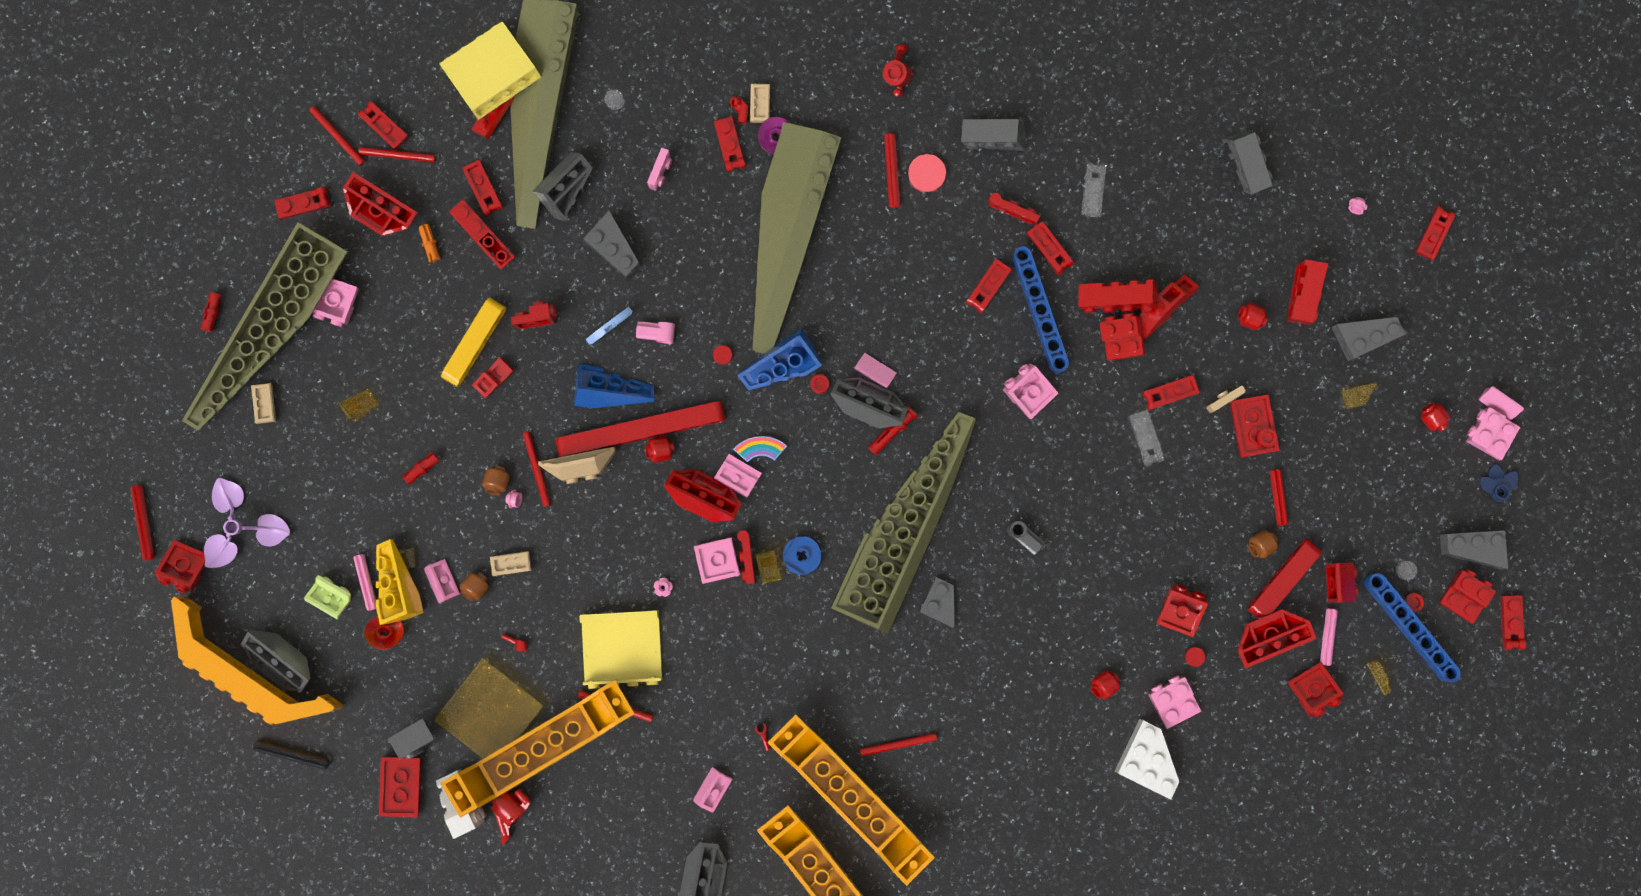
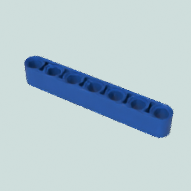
[1013,246,1069,374]
[1364,573,1461,682]

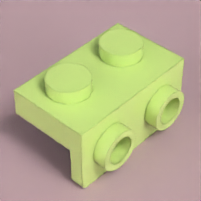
[304,575,351,620]

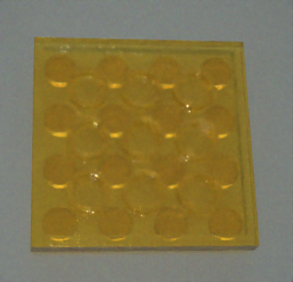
[434,658,544,759]

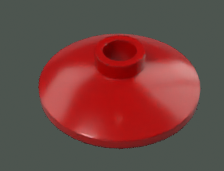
[364,616,404,649]

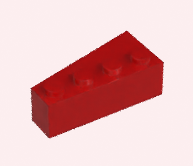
[1078,280,1158,313]

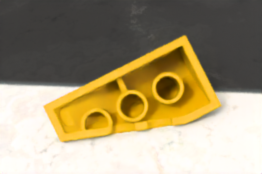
[376,539,424,625]

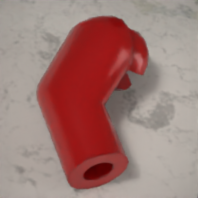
[730,96,749,124]

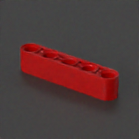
[1247,539,1322,619]

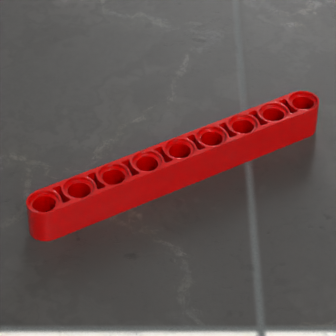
[555,401,726,457]

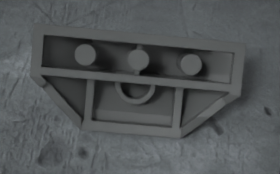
[831,377,908,428]
[241,630,311,693]
[679,842,727,896]

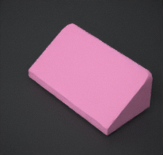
[855,353,897,389]
[1479,386,1524,421]
[424,559,460,603]
[693,767,733,813]

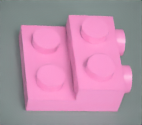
[312,279,359,327]
[1003,364,1058,419]
[1466,407,1520,461]
[1148,675,1201,729]

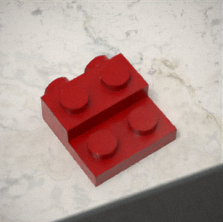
[511,301,557,330]
[1100,313,1146,361]
[155,540,205,594]
[1438,569,1496,624]
[1157,584,1208,637]
[1288,662,1344,718]

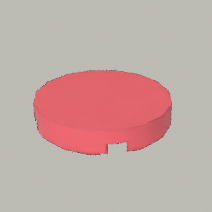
[908,154,946,192]

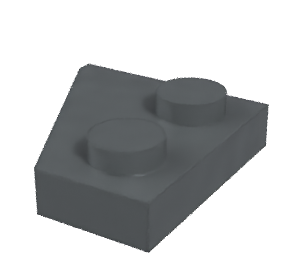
[920,577,955,628]

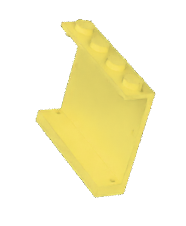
[440,22,541,120]
[580,610,662,689]

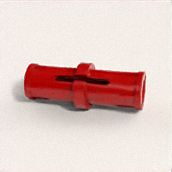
[200,292,222,332]
[402,452,440,485]

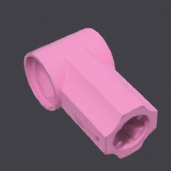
[636,322,675,344]

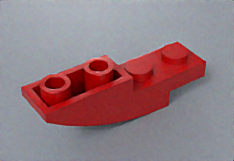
[449,200,515,269]
[1138,274,1199,340]

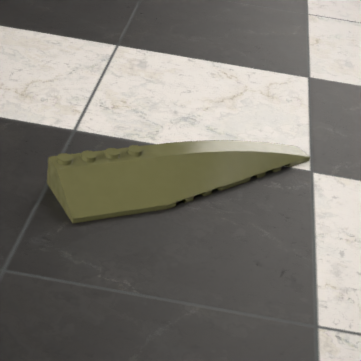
[510,0,579,229]
[752,122,841,354]
[182,222,348,431]
[831,412,976,634]

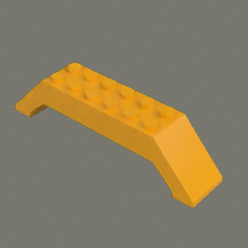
[171,597,344,725]
[440,680,634,818]
[767,715,935,886]
[757,805,863,896]

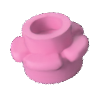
[1349,197,1367,214]
[506,490,522,508]
[654,578,673,597]

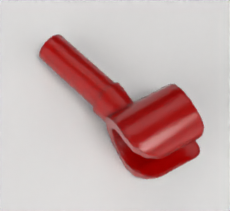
[501,634,527,652]
[755,723,770,751]

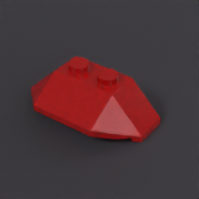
[343,172,418,236]
[664,469,742,522]
[1237,609,1317,669]

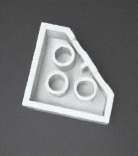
[1115,719,1179,799]
[436,769,486,839]

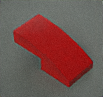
[472,357,515,398]

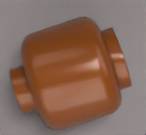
[482,465,510,495]
[1248,530,1278,559]
[460,572,489,602]

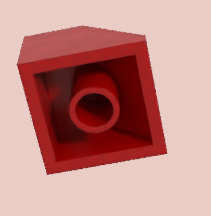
[1325,563,1358,603]

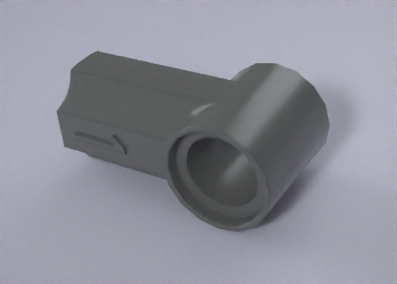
[1007,521,1045,555]

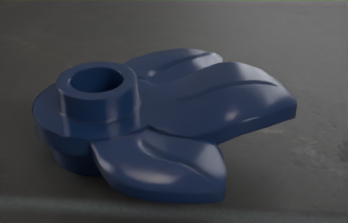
[1480,464,1518,502]

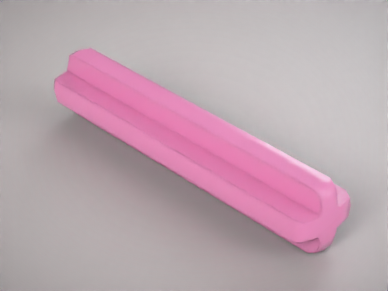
[354,554,376,611]
[1320,608,1338,666]

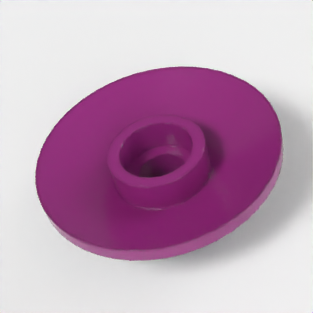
[758,117,790,155]

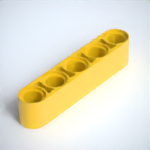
[441,297,506,387]

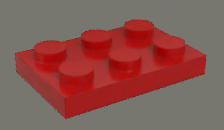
[1229,395,1280,458]
[379,757,421,817]

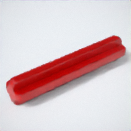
[1270,469,1288,526]

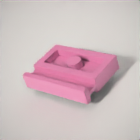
[647,148,672,191]
[714,454,762,498]

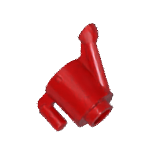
[883,44,913,97]
[491,789,531,845]

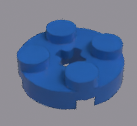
[783,537,821,575]

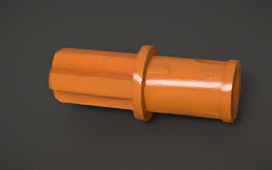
[419,224,441,263]

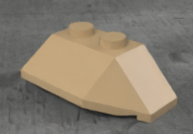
[538,447,616,484]

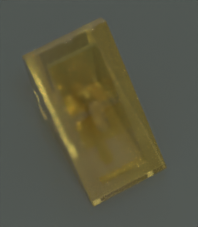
[338,389,379,422]
[755,550,781,584]

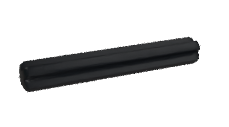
[253,741,329,769]

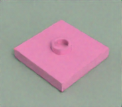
[694,538,740,584]

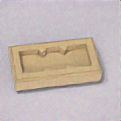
[750,84,770,123]
[251,383,276,424]
[1206,386,1246,413]
[490,552,532,576]

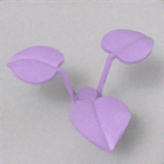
[204,478,290,568]

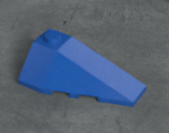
[737,328,822,390]
[574,364,654,408]

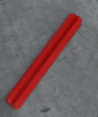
[884,133,900,208]
[131,485,154,561]

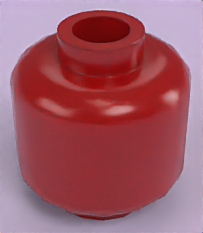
[1238,302,1268,330]
[1420,402,1450,431]
[645,436,674,463]
[1091,671,1120,699]

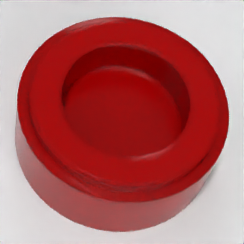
[713,345,732,365]
[810,374,829,394]
[1257,428,1278,447]
[1403,593,1424,612]
[1185,647,1205,667]

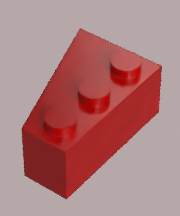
[1287,259,1328,325]

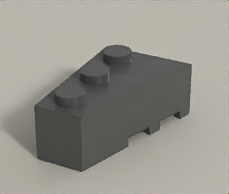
[961,119,1027,151]
[1221,130,1273,194]
[533,152,592,221]
[583,211,641,280]
[1331,317,1405,361]
[1440,531,1508,570]
[388,718,434,760]

